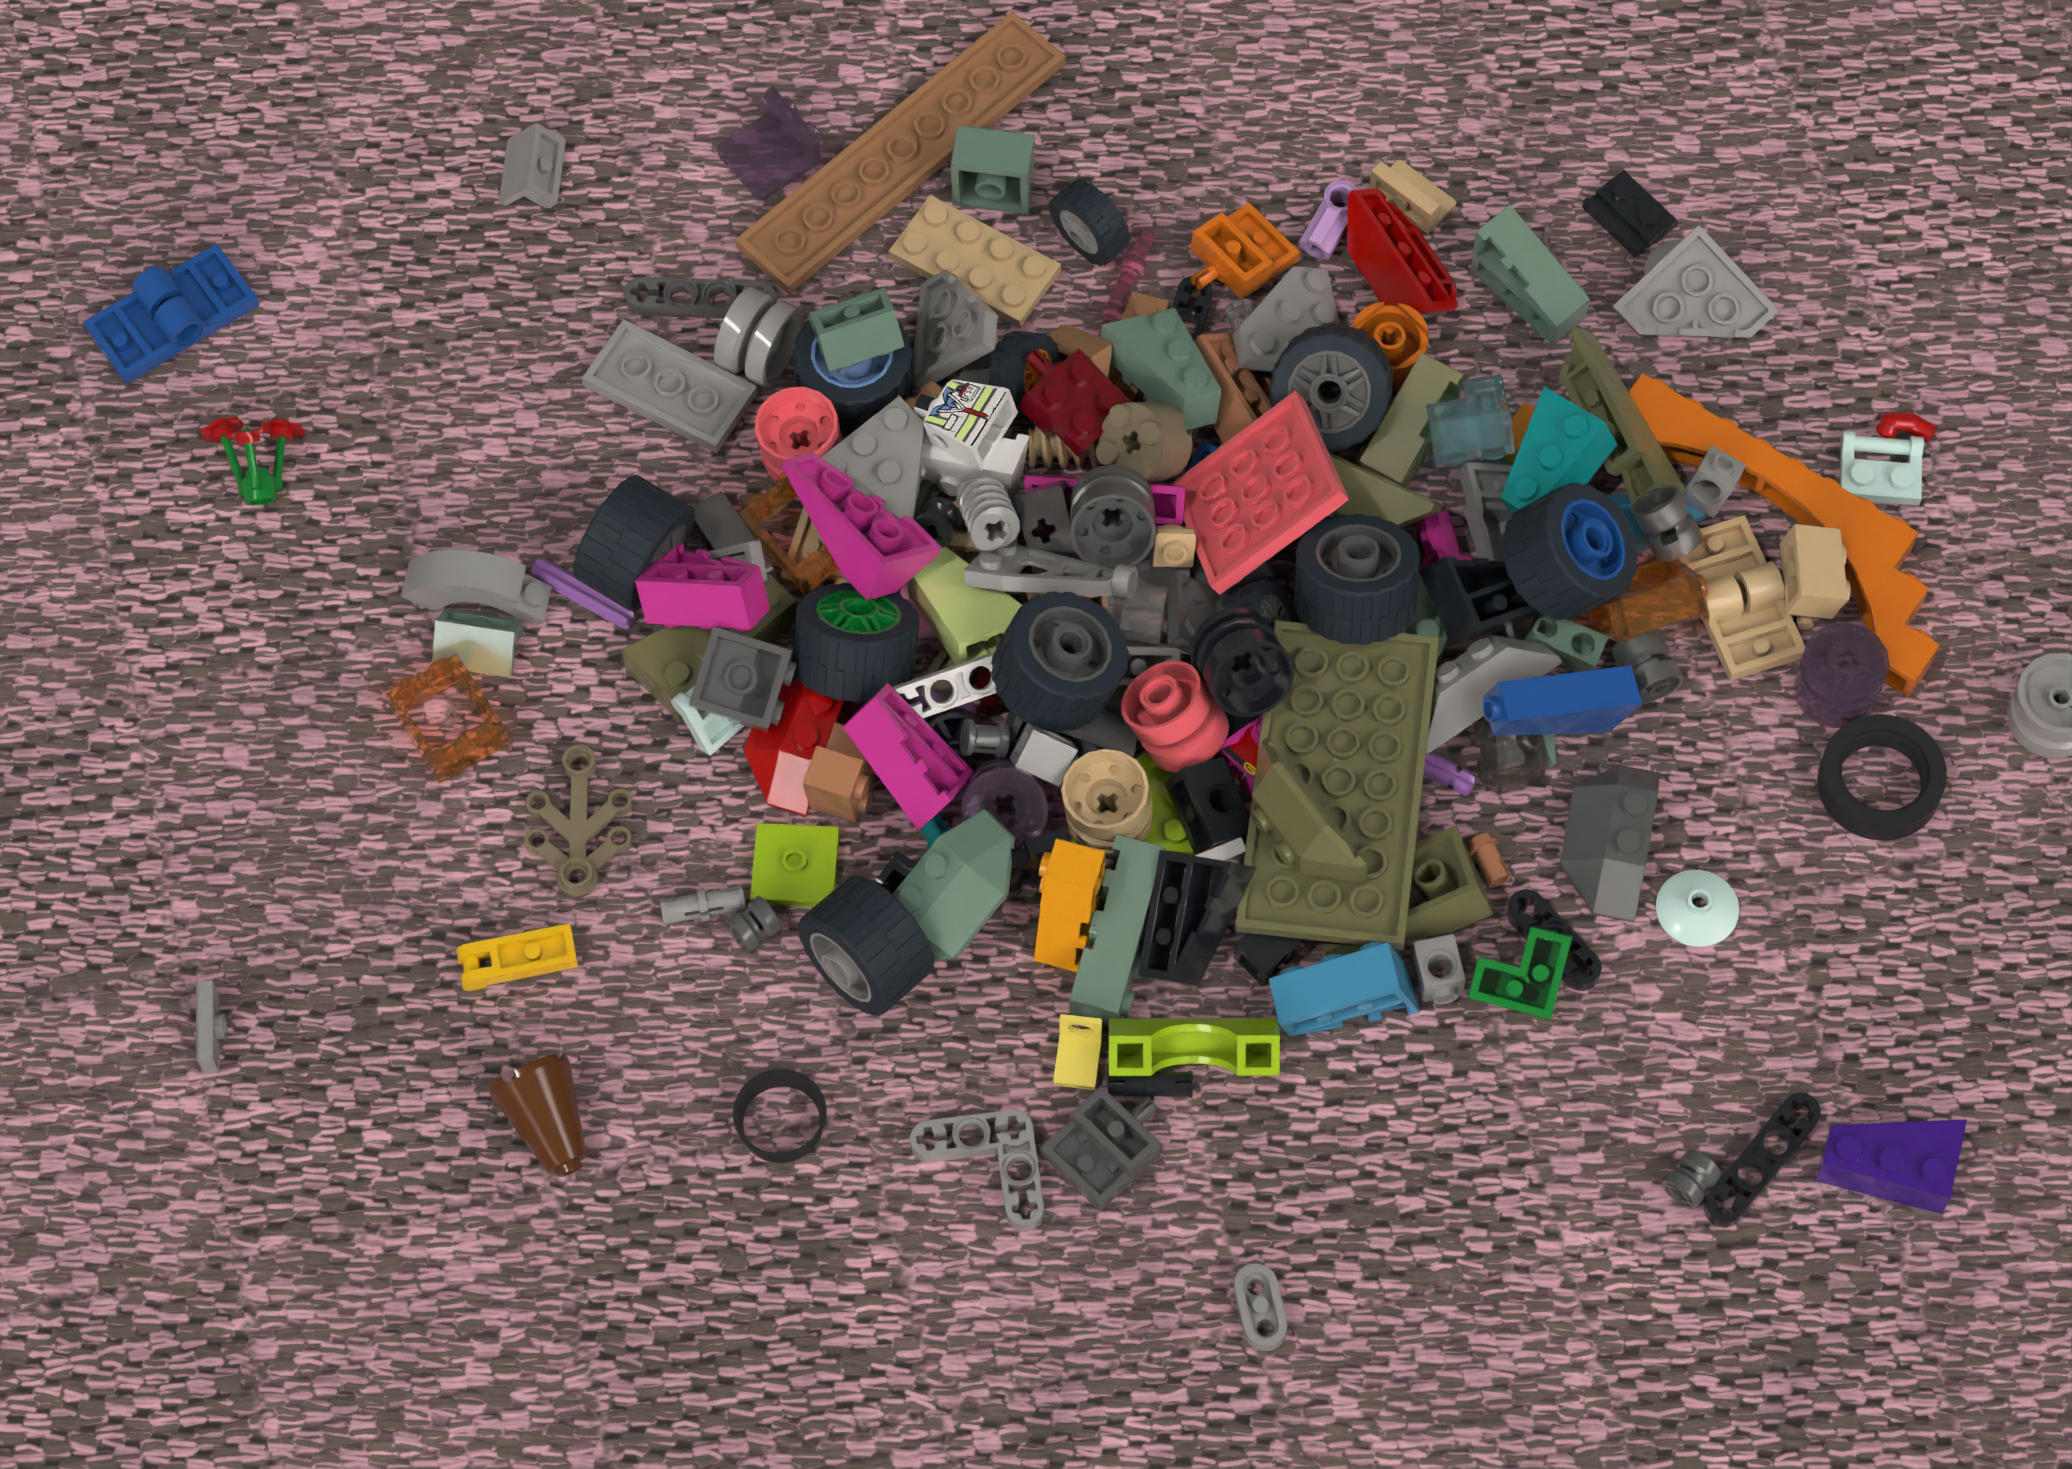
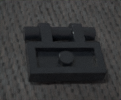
[1006,828,1070,899]

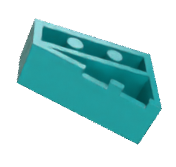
[1500,387,1618,516]

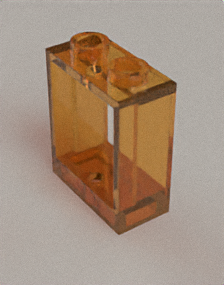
[740,472,838,595]
[1586,558,1708,642]
[386,654,510,785]

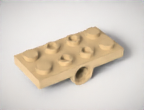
[1675,515,1807,681]

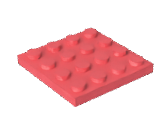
[1171,390,1349,595]

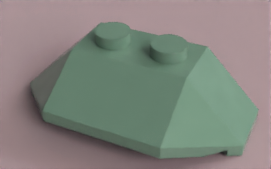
[892,809,1015,962]

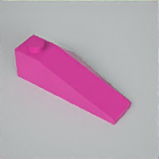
[782,453,942,600]

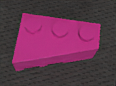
[635,543,770,632]
[843,683,974,831]

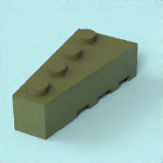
[621,574,798,722]

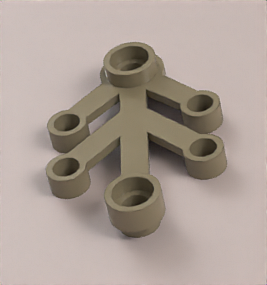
[524,744,633,898]

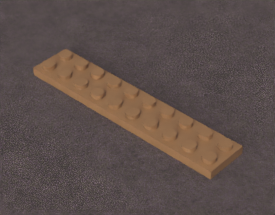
[735,11,1066,294]

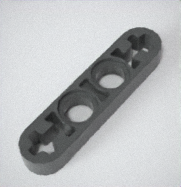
[624,277,776,319]

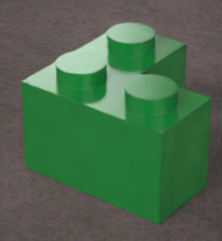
[1468,925,1573,1020]

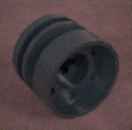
[1189,608,1295,717]

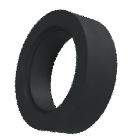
[1817,714,1947,841]

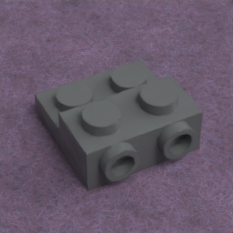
[689,626,797,732]

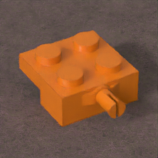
[1190,203,1301,300]

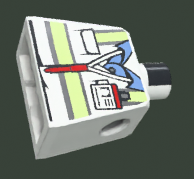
[914,379,1018,471]

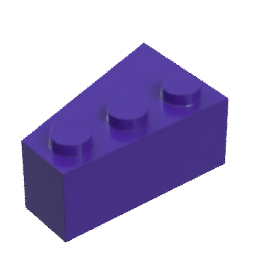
[1815,1119,1967,1214]

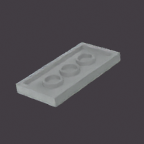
[582,319,758,453]

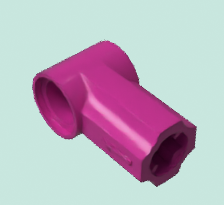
[1416,510,1472,570]

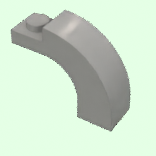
[401,549,552,625]

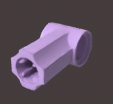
[1299,180,1357,260]

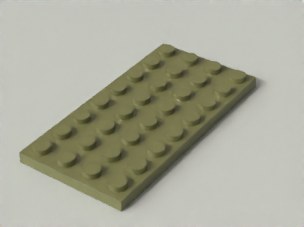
[1236,620,1439,950]

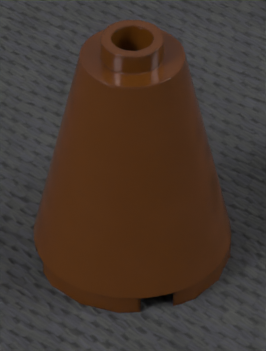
[488,1053,587,1177]

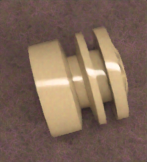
[1061,749,1153,857]

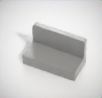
[499,123,566,208]

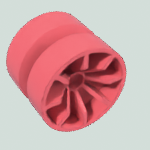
[1121,661,1229,772]

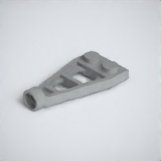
[964,541,1138,599]

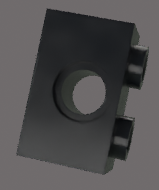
[1165,757,1250,855]

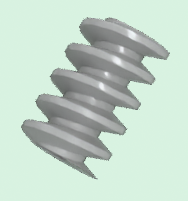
[956,476,1020,551]

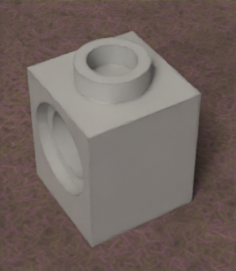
[1683,445,1746,519]
[1010,722,1079,787]
[1410,934,1466,1005]

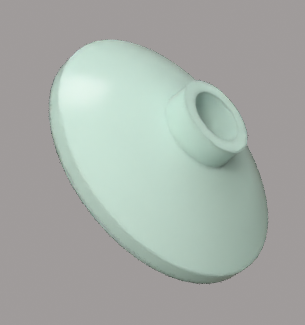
[1656,870,1739,947]

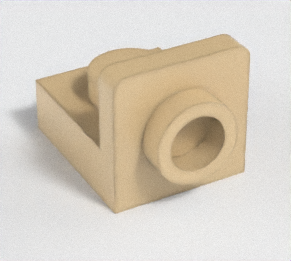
[1150,524,1196,567]

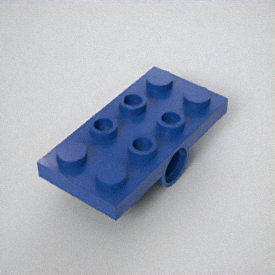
[83,244,260,385]

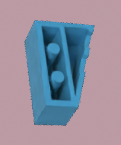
[1269,942,1420,1036]

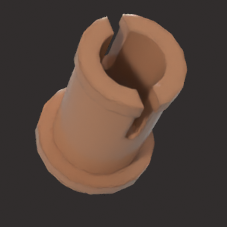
[1467,833,1512,888]

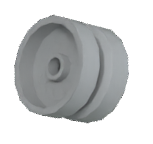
[714,287,804,388]
[2007,653,2072,758]

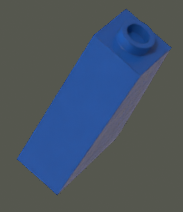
[1483,665,1642,736]

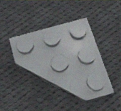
[1612,225,1780,338]
[1232,266,1340,371]
[912,270,998,389]
[821,395,926,520]

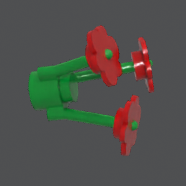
[200,416,306,506]

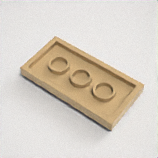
[888,195,1061,328]

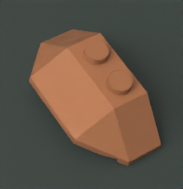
[1195,333,1272,444]

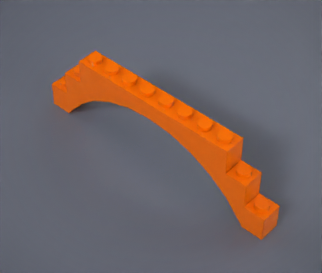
[1496,373,1940,697]

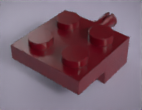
[1018,348,1131,457]

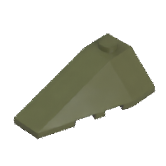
[1320,826,1493,956]

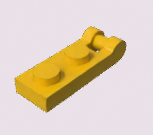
[456,923,578,991]

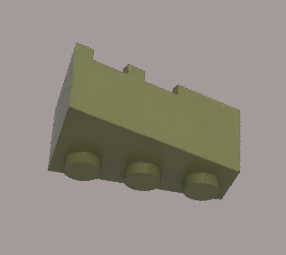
[1355,352,1463,488]

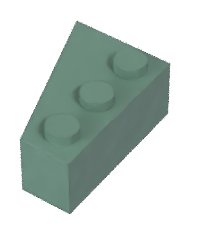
[1471,204,1590,345]
[1100,308,1221,430]

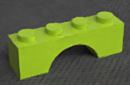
[1109,1018,1280,1076]

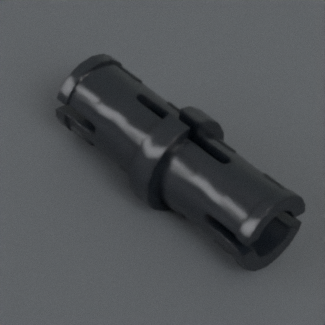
[1108,1070,1193,1101]

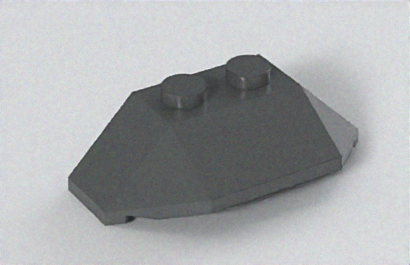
[1560,765,1660,923]

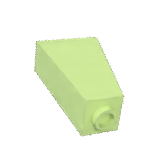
[906,547,1022,665]

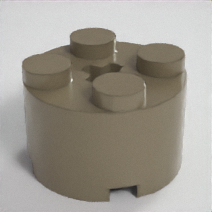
[1096,402,1192,482]

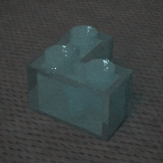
[1426,374,1515,466]

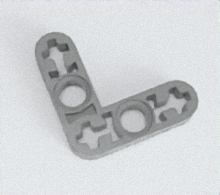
[910,1110,1044,1232]

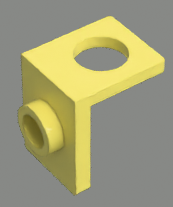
[1053,1014,1102,1090]

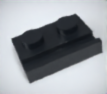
[1582,170,1677,257]

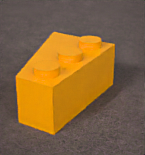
[1034,839,1105,972]

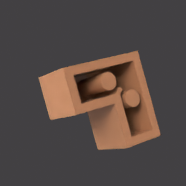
[803,722,878,823]

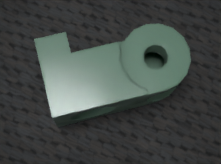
[1524,613,1609,672]

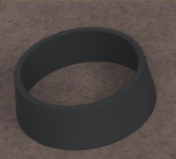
[733,1069,827,1163]

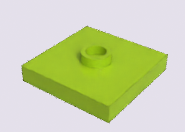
[750,823,840,907]

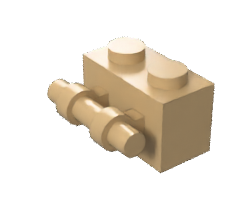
[1780,524,1851,630]

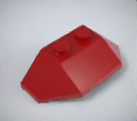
[1347,188,1458,313]
[743,674,854,818]

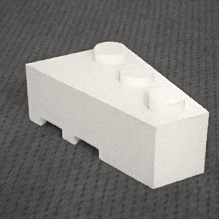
[919,417,1029,500]

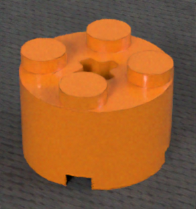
[1352,302,1429,394]

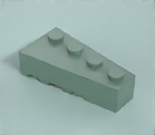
[1069,834,1165,1025]

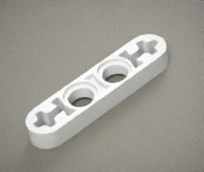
[892,652,997,718]

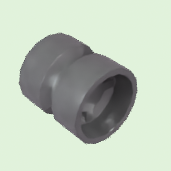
[1631,485,1703,562]
[1612,627,1684,704]

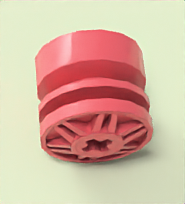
[755,387,843,492]

